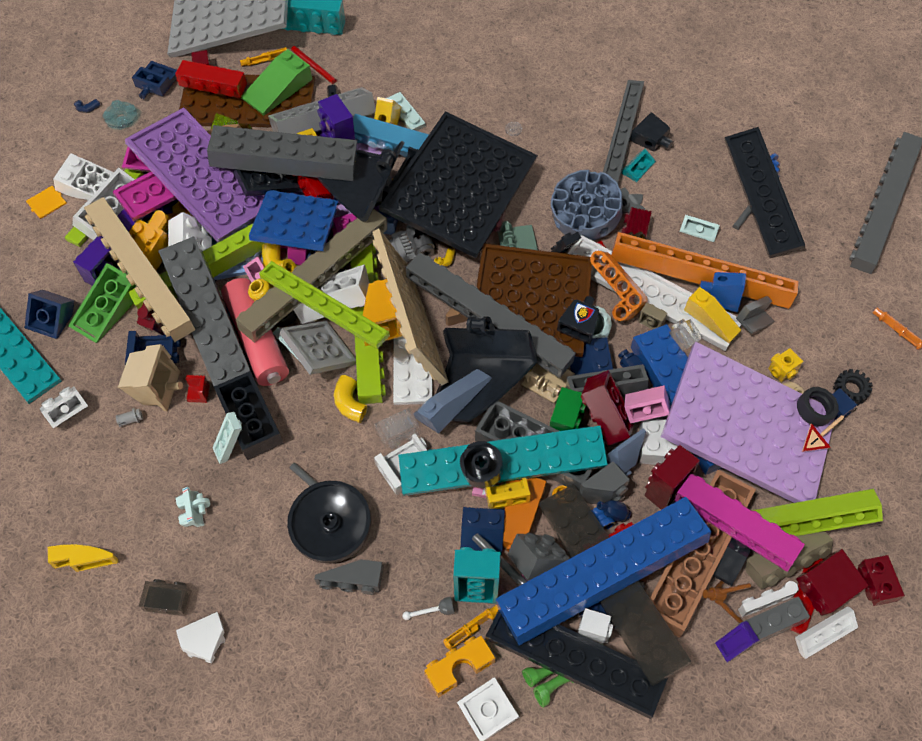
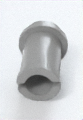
[116,408,143,427]

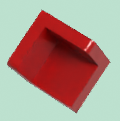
[186,375,210,403]

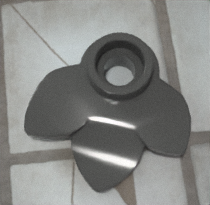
[620,188,645,214]

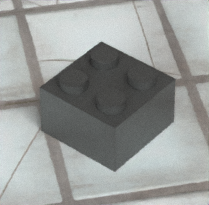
[507,533,570,581]

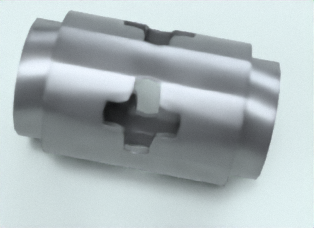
[406,225,435,257]

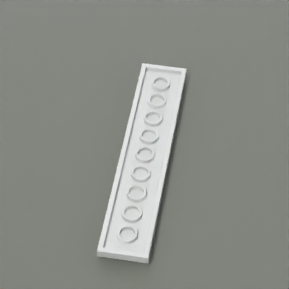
[568,235,742,351]

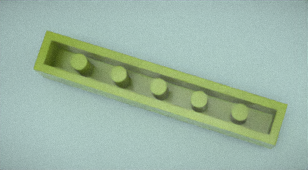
[752,489,883,536]

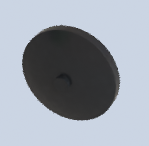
[287,480,371,563]

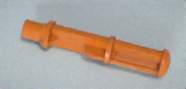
[873,307,922,350]

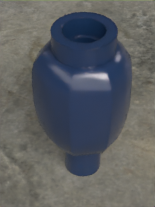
[597,500,631,522]

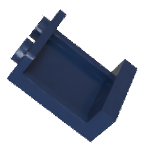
[125,331,181,365]

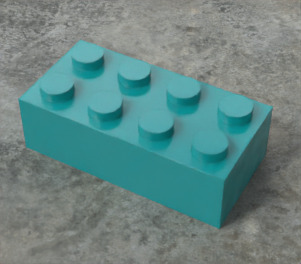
[282,0,346,35]
[453,547,500,604]

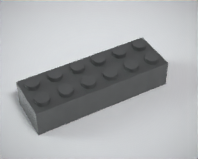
[475,401,595,493]

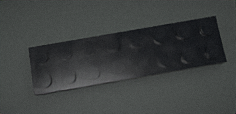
[724,127,805,259]
[485,610,669,720]

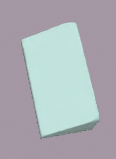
[680,215,720,242]

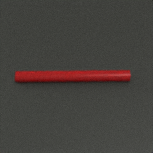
[291,46,337,85]

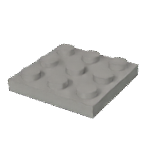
[279,321,356,375]

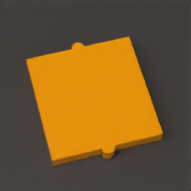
[26,186,67,219]

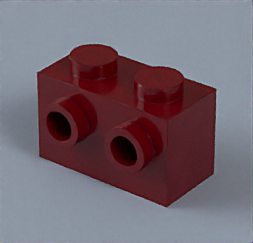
[857,555,905,606]

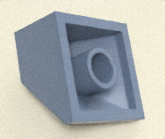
[606,428,646,476]

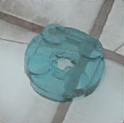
[103,100,138,130]

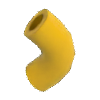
[262,243,296,273]
[333,375,367,423]

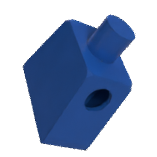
[700,272,746,312]

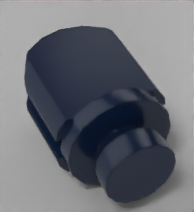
[618,349,645,368]

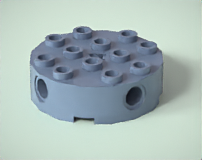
[551,170,622,241]

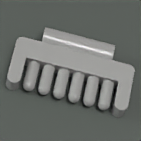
[389,231,416,263]

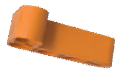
[590,250,648,321]

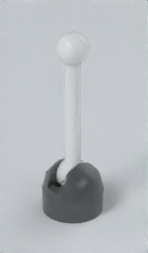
[402,596,455,620]

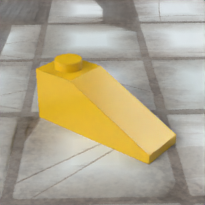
[684,287,741,343]

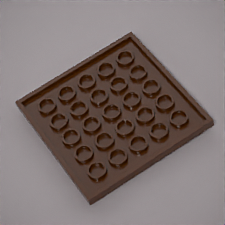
[476,244,592,357]

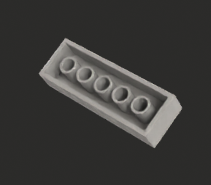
[268,87,376,134]

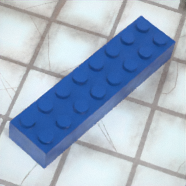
[631,324,722,475]

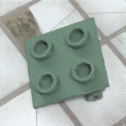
[497,221,537,250]

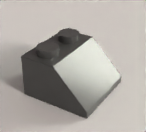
[578,461,629,504]

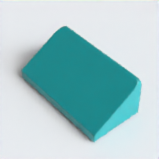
[621,149,656,182]

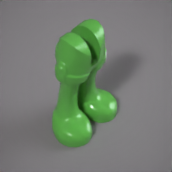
[522,667,574,708]

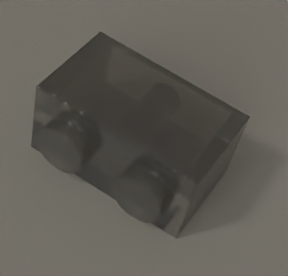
[139,579,192,617]

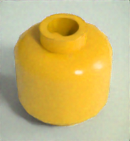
[248,278,274,302]

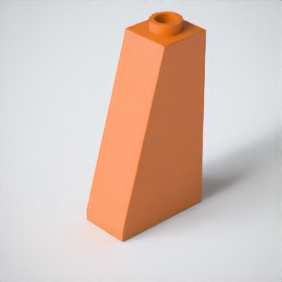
[503,477,546,552]

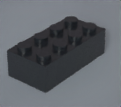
[214,371,284,460]

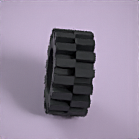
[833,369,873,406]

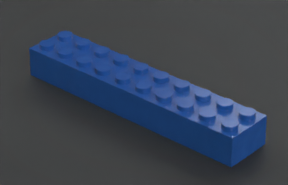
[496,497,711,645]

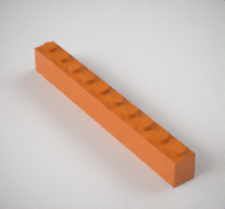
[611,232,798,309]

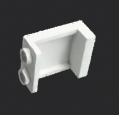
[374,434,427,495]

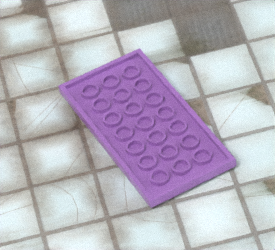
[125,108,265,242]

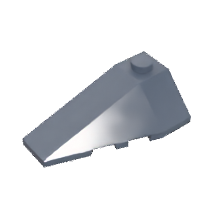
[412,369,492,434]

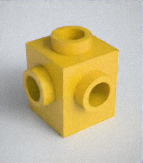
[768,348,804,383]

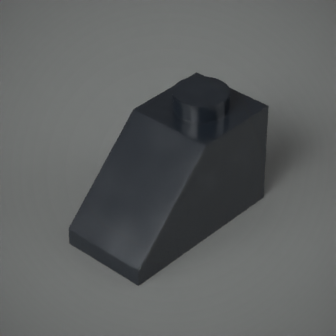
[713,537,751,586]

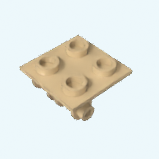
[521,363,574,403]

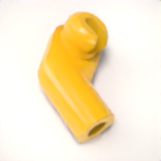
[433,248,455,267]

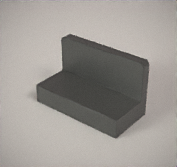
[736,296,775,334]

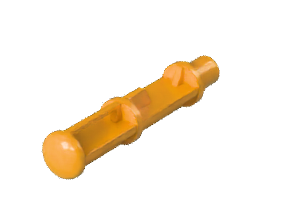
[240,47,287,67]
[443,604,499,650]

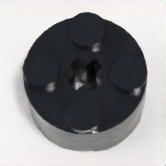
[460,441,503,488]

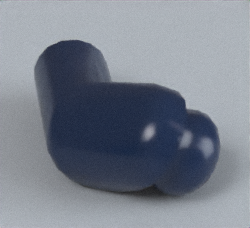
[74,99,101,112]

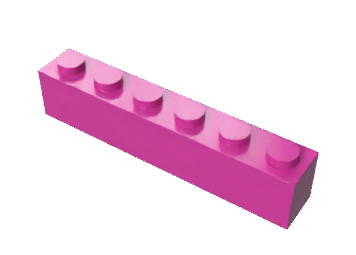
[675,474,805,572]

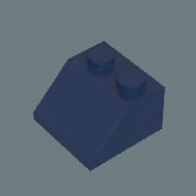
[24,290,75,339]
[570,337,613,375]
[460,507,505,556]

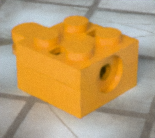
[129,210,170,271]

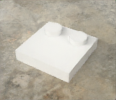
[457,677,520,741]

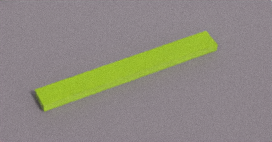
[259,261,390,349]

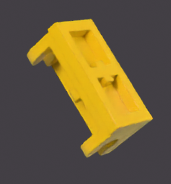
[484,478,531,509]

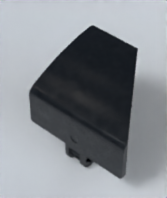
[317,141,405,222]
[435,316,537,422]

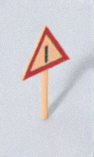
[802,415,844,452]

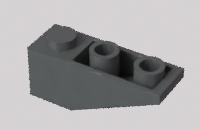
[314,559,383,595]

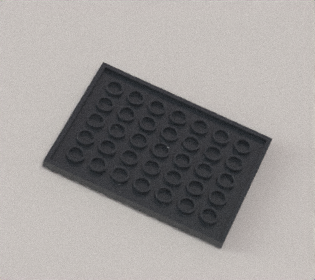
[379,111,538,258]

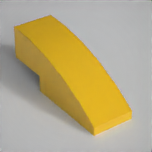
[47,544,118,572]

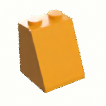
[362,279,402,346]

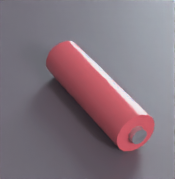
[221,278,289,386]

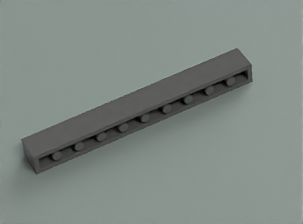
[849,132,922,274]
[406,252,575,378]

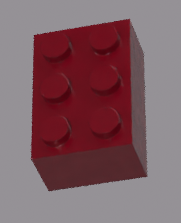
[581,370,634,446]
[644,445,700,510]

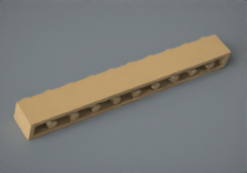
[84,197,195,342]

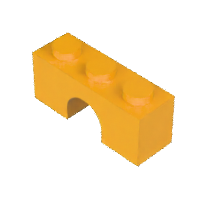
[424,636,495,698]

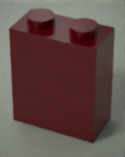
[796,549,869,616]

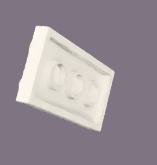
[393,336,432,405]

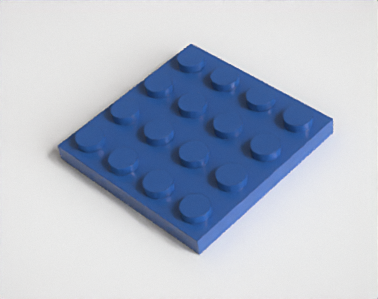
[249,190,338,251]

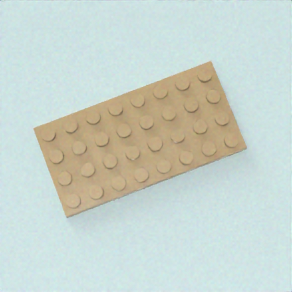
[373,229,448,385]

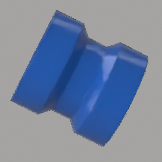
[587,507,615,534]

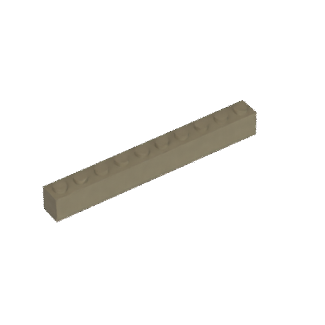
[236,209,387,343]

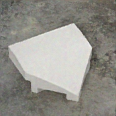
[176,612,226,663]

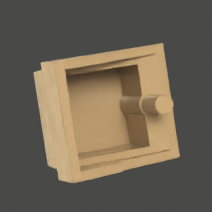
[118,344,183,411]

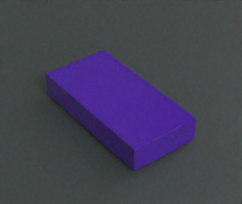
[715,621,760,662]

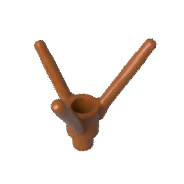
[702,581,751,623]

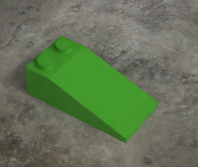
[241,49,312,116]
[68,263,136,343]

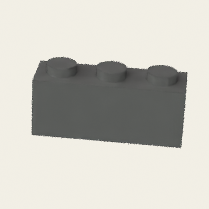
[738,597,810,647]

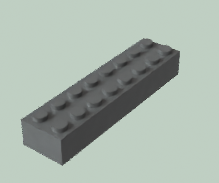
[207,125,357,181]
[159,236,254,386]

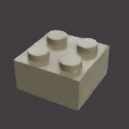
[638,303,668,330]

